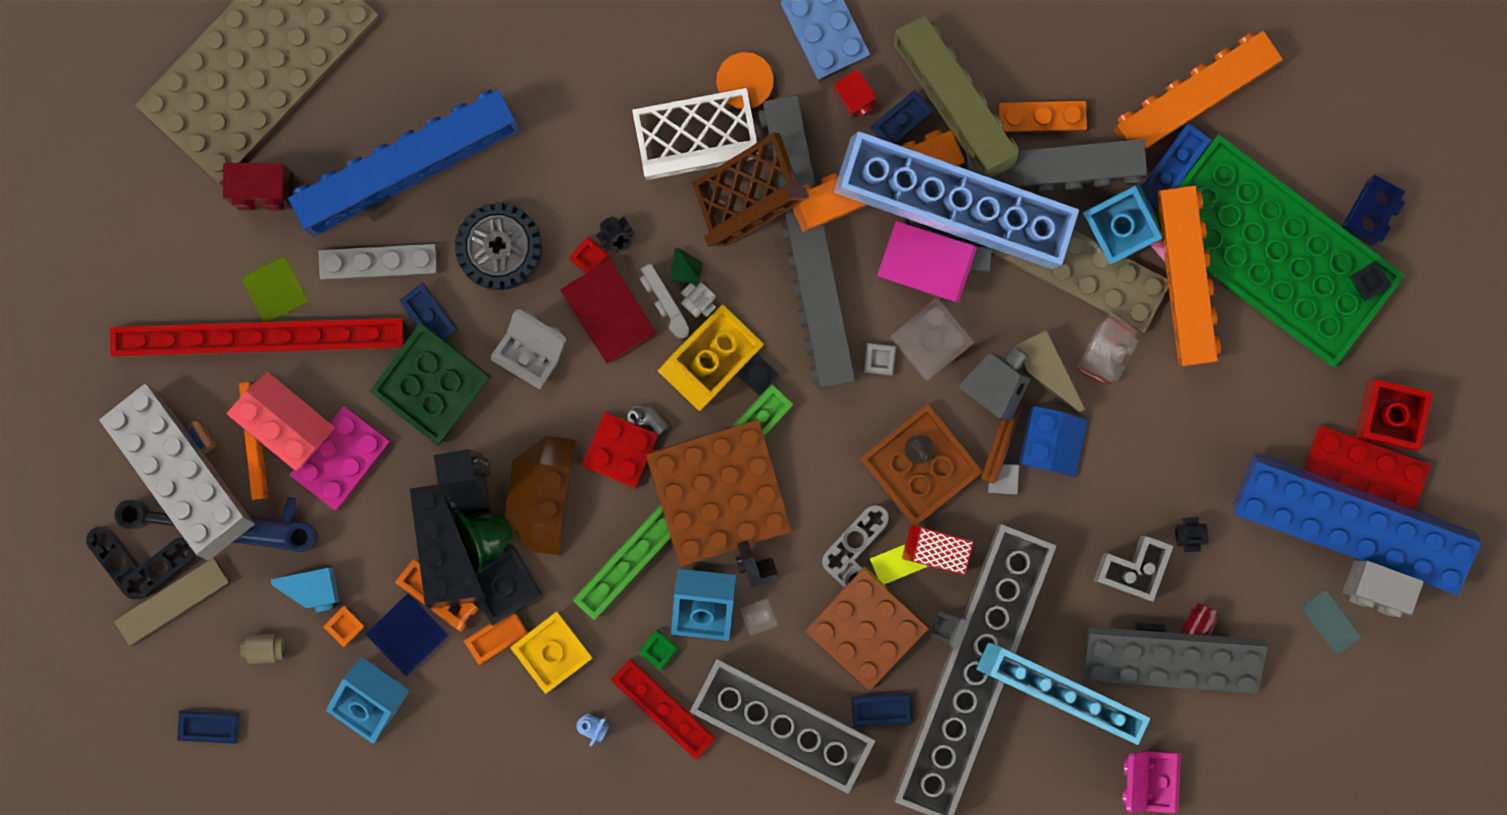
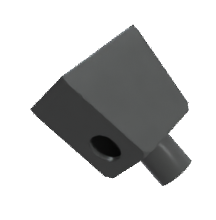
[958,346,1030,421]

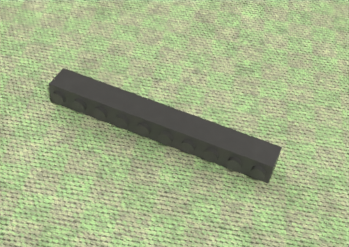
[758,95,855,390]

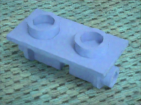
[576,714,610,746]

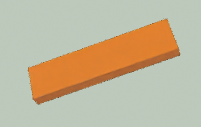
[239,382,269,500]

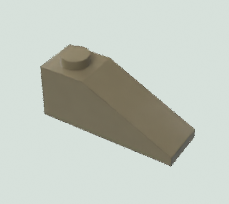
[1015,330,1085,414]

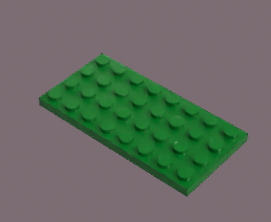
[1156,134,1405,369]

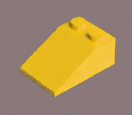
[658,304,764,412]

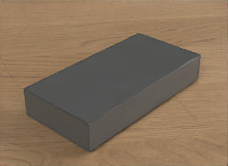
[930,611,970,650]

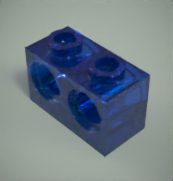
[1341,174,1406,246]

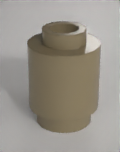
[240,634,285,664]

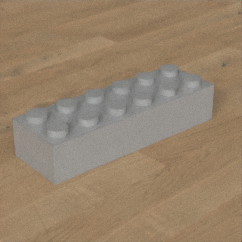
[99,383,255,561]
[690,658,875,794]

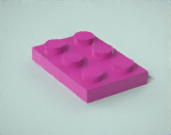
[290,406,391,511]

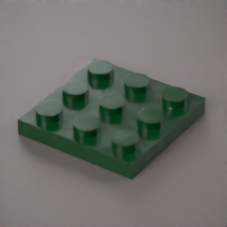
[369,322,492,446]

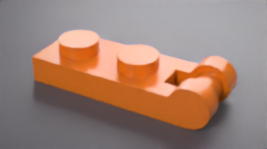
[395,559,478,632]

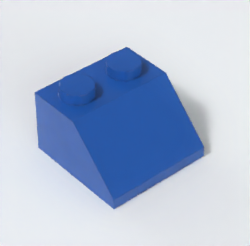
[1018,406,1088,477]

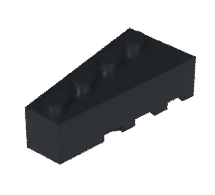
[434,449,491,515]

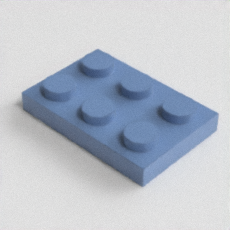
[780,0,870,81]

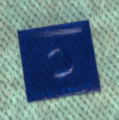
[365,593,449,676]

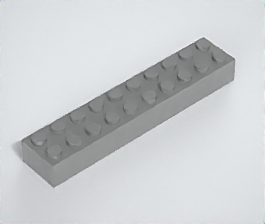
[893,524,1057,815]

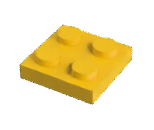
[510,611,593,694]

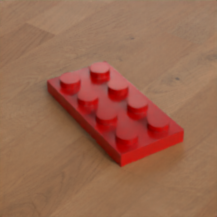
[1303,426,1431,510]

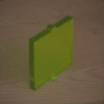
[241,257,307,322]

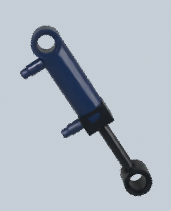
[114,497,318,552]

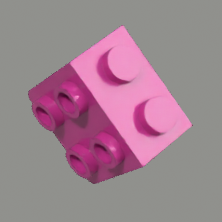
[1123,751,1181,814]

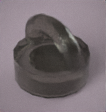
[904,435,934,464]

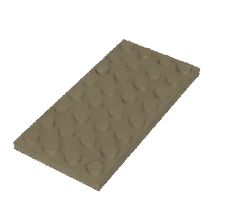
[135,0,380,185]

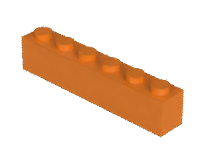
[1113,30,1283,149]
[792,129,965,233]
[1156,186,1221,366]

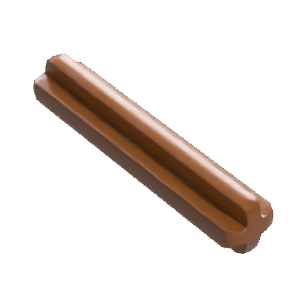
[981,403,1023,484]

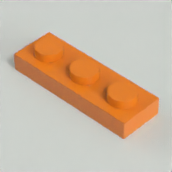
[998,101,1087,133]

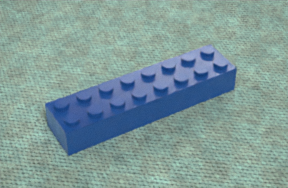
[288,89,520,237]
[1232,452,1482,595]

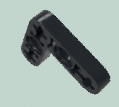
[86,527,197,600]

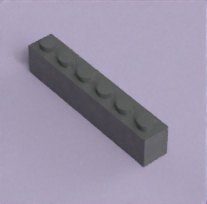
[967,139,1148,193]

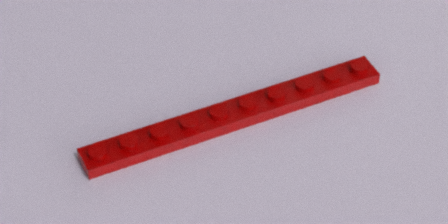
[110,318,404,357]

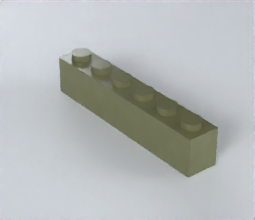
[893,15,1019,178]

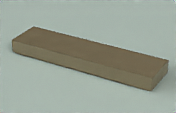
[114,558,231,646]

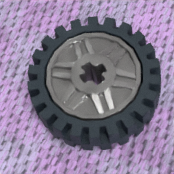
[455,203,542,291]

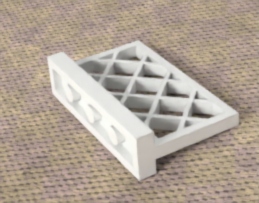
[632,88,758,180]

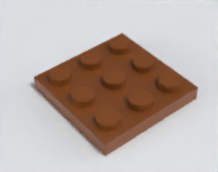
[859,404,983,526]
[805,566,930,691]

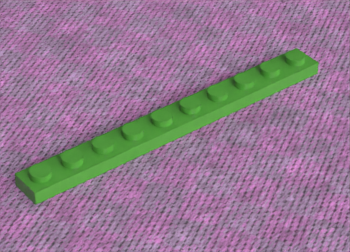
[572,384,793,620]

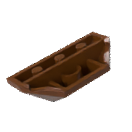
[504,436,576,556]

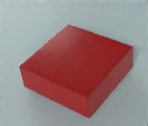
[569,236,610,273]

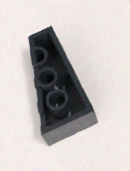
[410,484,487,609]

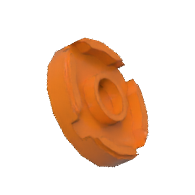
[716,52,774,110]

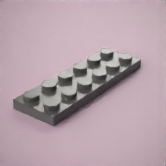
[1082,627,1268,694]

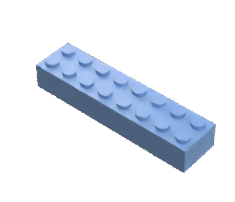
[833,131,1079,269]

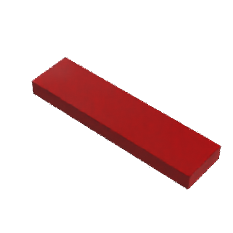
[610,658,716,760]

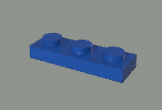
[1142,123,1211,211]

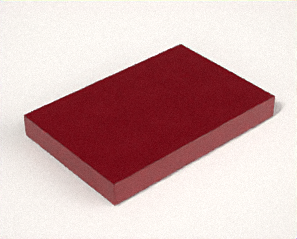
[560,259,656,364]

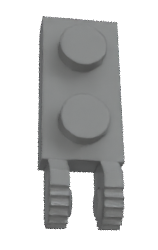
[639,264,690,340]

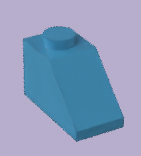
[271,567,340,613]

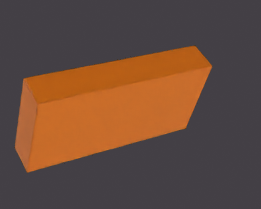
[463,613,529,665]

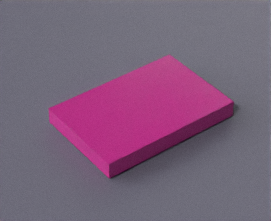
[877,221,977,303]

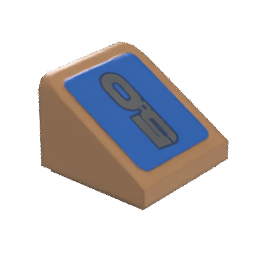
[186,420,217,454]

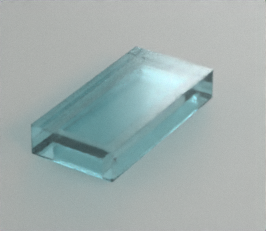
[1300,590,1361,655]

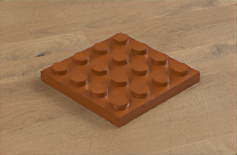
[645,419,792,567]

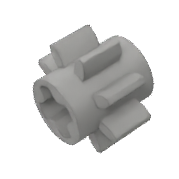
[681,282,716,318]

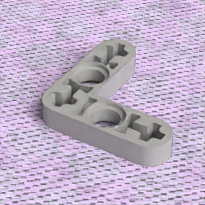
[822,505,889,588]

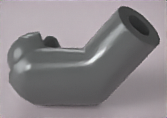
[627,406,671,436]

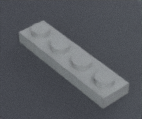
[318,244,438,280]

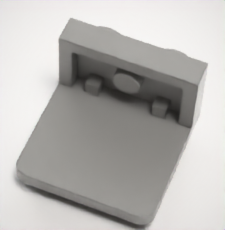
[490,309,566,390]

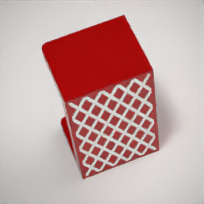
[902,525,974,576]

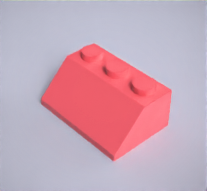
[227,371,335,472]

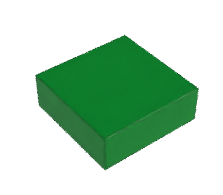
[638,629,679,671]

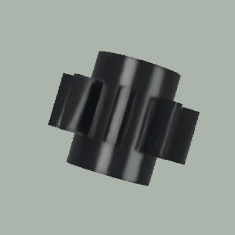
[596,216,635,253]
[1175,517,1208,552]

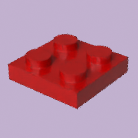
[581,412,658,489]

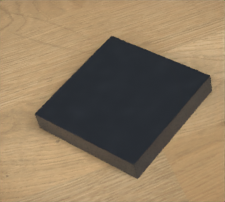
[475,546,544,627]

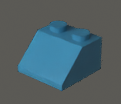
[1083,183,1163,265]
[671,569,736,641]
[326,657,409,744]

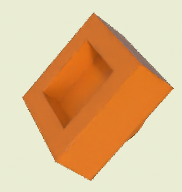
[323,606,366,647]

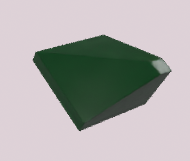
[670,248,702,284]

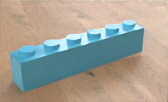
[976,643,1150,745]

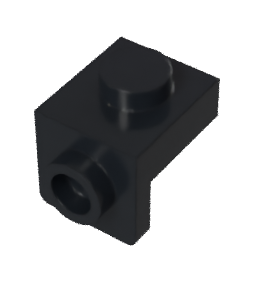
[735,541,779,588]

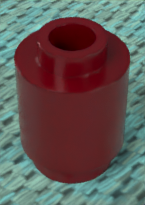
[1180,603,1219,636]

